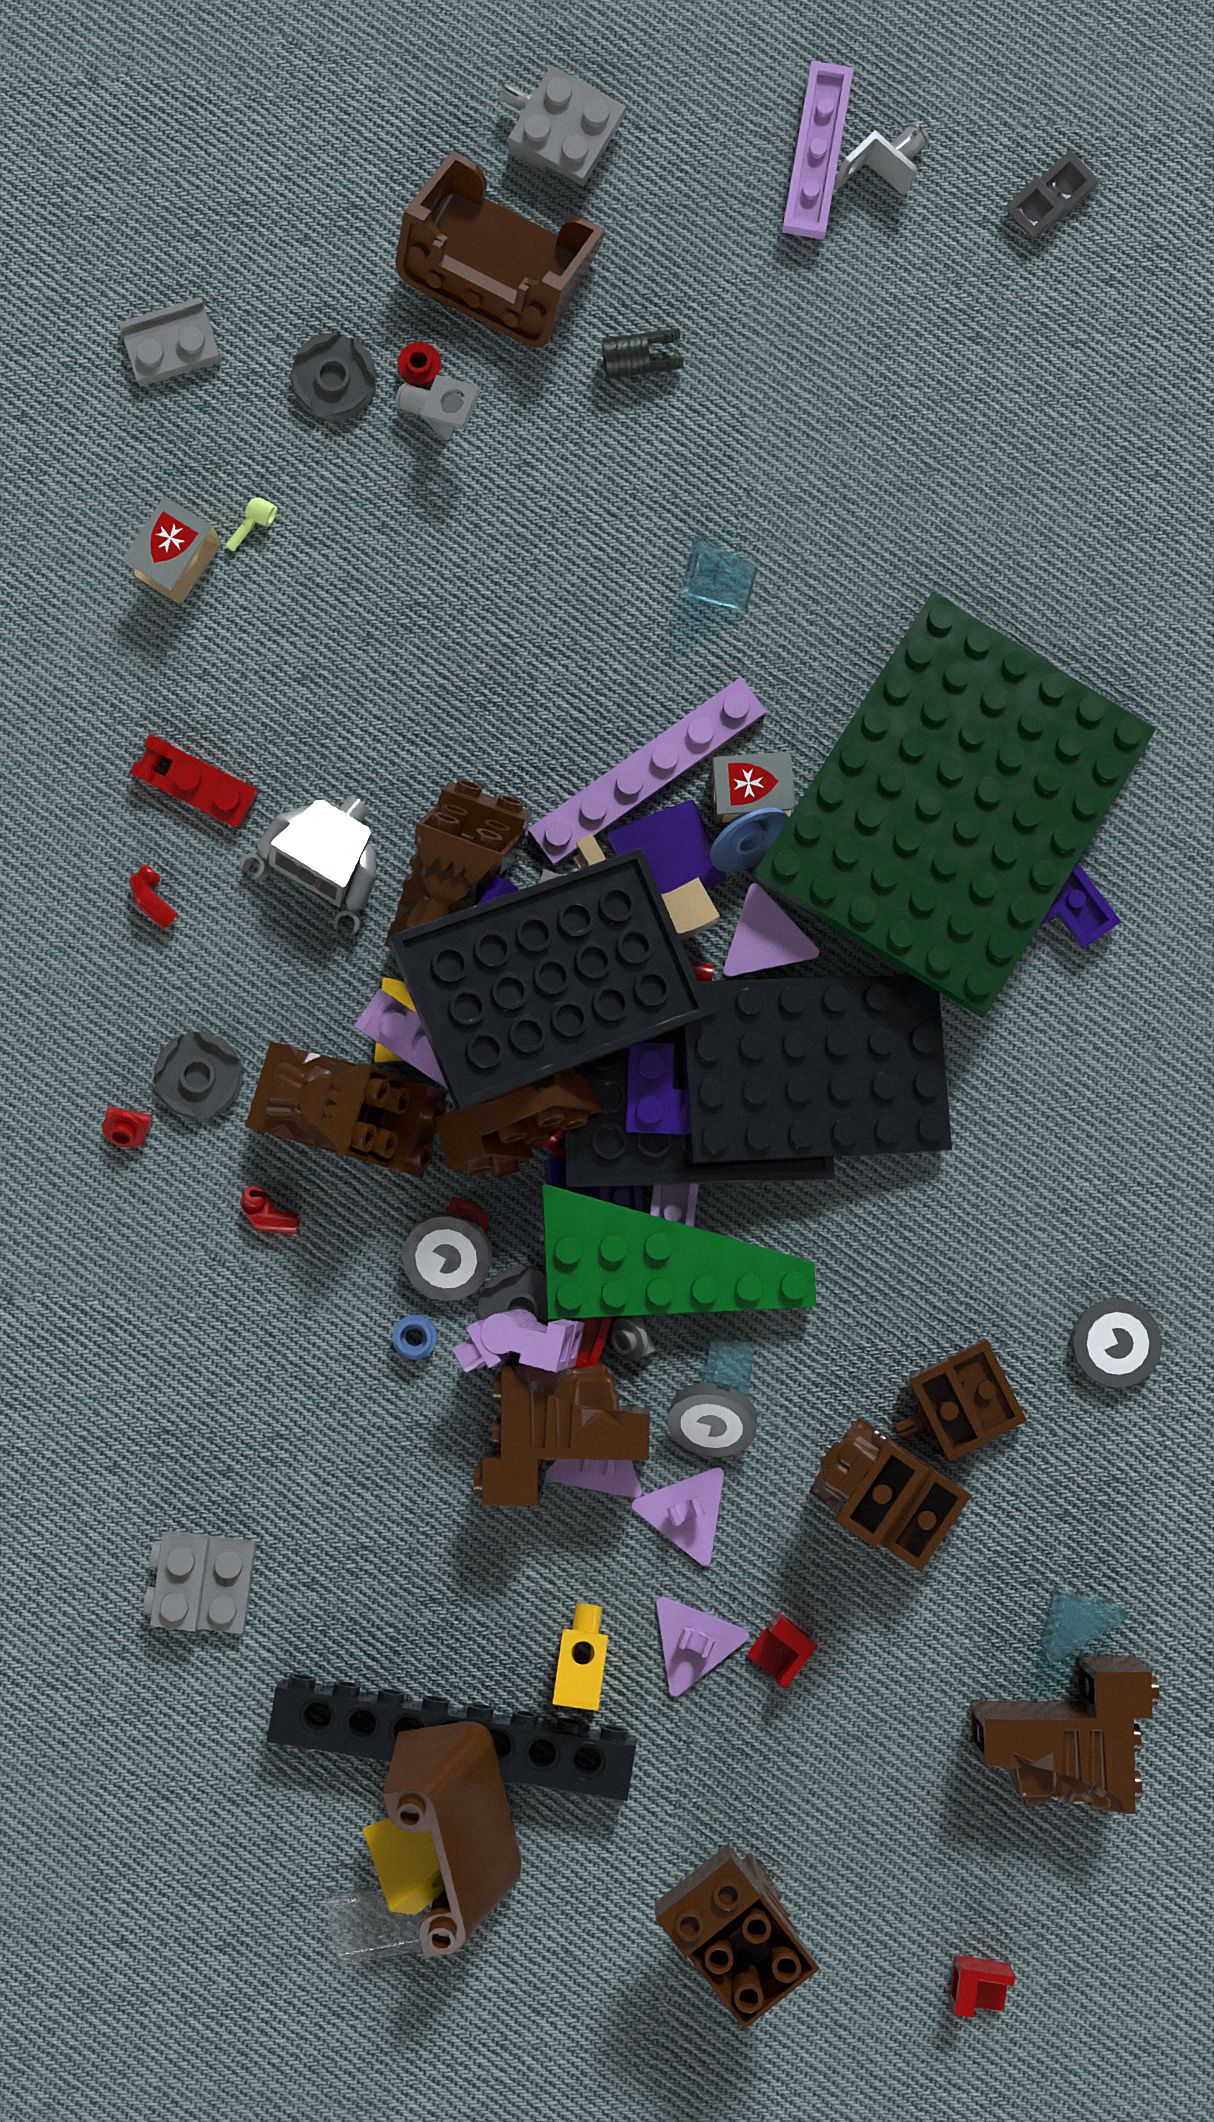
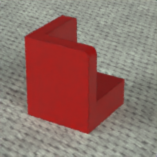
[747,1611,817,1689]
[949,1954,1016,2018]

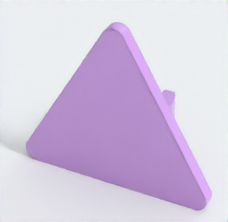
[723,883,819,977]
[546,1460,642,1498]
[632,1467,724,1566]
[656,1596,749,1696]

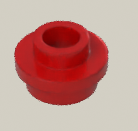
[398,342,441,386]

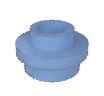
[392,1315,437,1360]

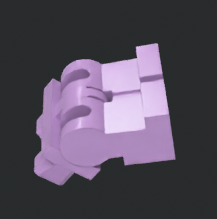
[453,1309,585,1372]

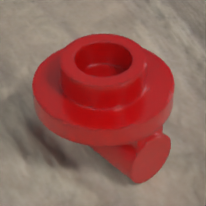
[102,1106,153,1147]

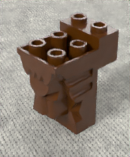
[384,779,533,947]
[245,1041,447,1178]
[435,1068,602,1178]
[474,1362,650,1506]
[809,1417,972,1572]
[971,1655,1159,1814]
[655,1844,819,2030]

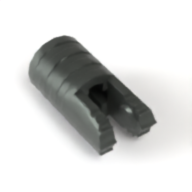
[602,328,684,379]

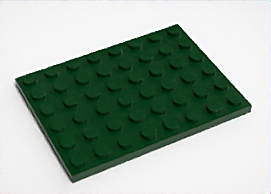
[753,591,1156,1018]

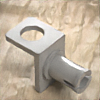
[835,122,929,195]
[395,375,481,440]

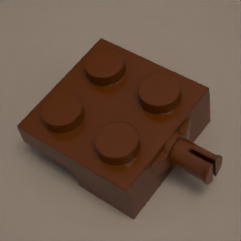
[893,1339,1027,1462]

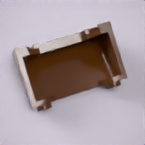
[395,151,605,348]
[383,1721,522,1958]

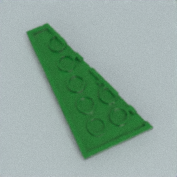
[542,1183,817,1319]

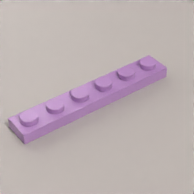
[528,677,767,866]

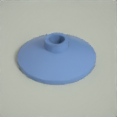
[710,808,789,872]

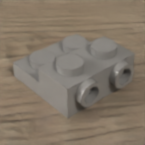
[143,1530,257,1634]

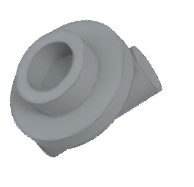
[610,1315,656,1361]

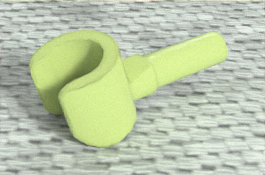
[225,498,278,552]

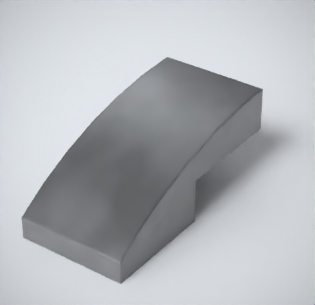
[1005,149,1099,240]

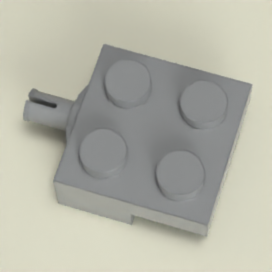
[499,65,626,186]

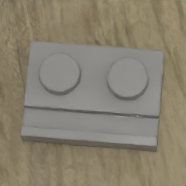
[118,297,222,387]

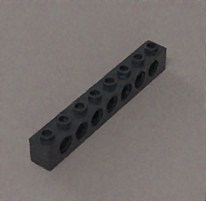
[267,1674,636,1801]

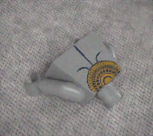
[240,796,376,936]

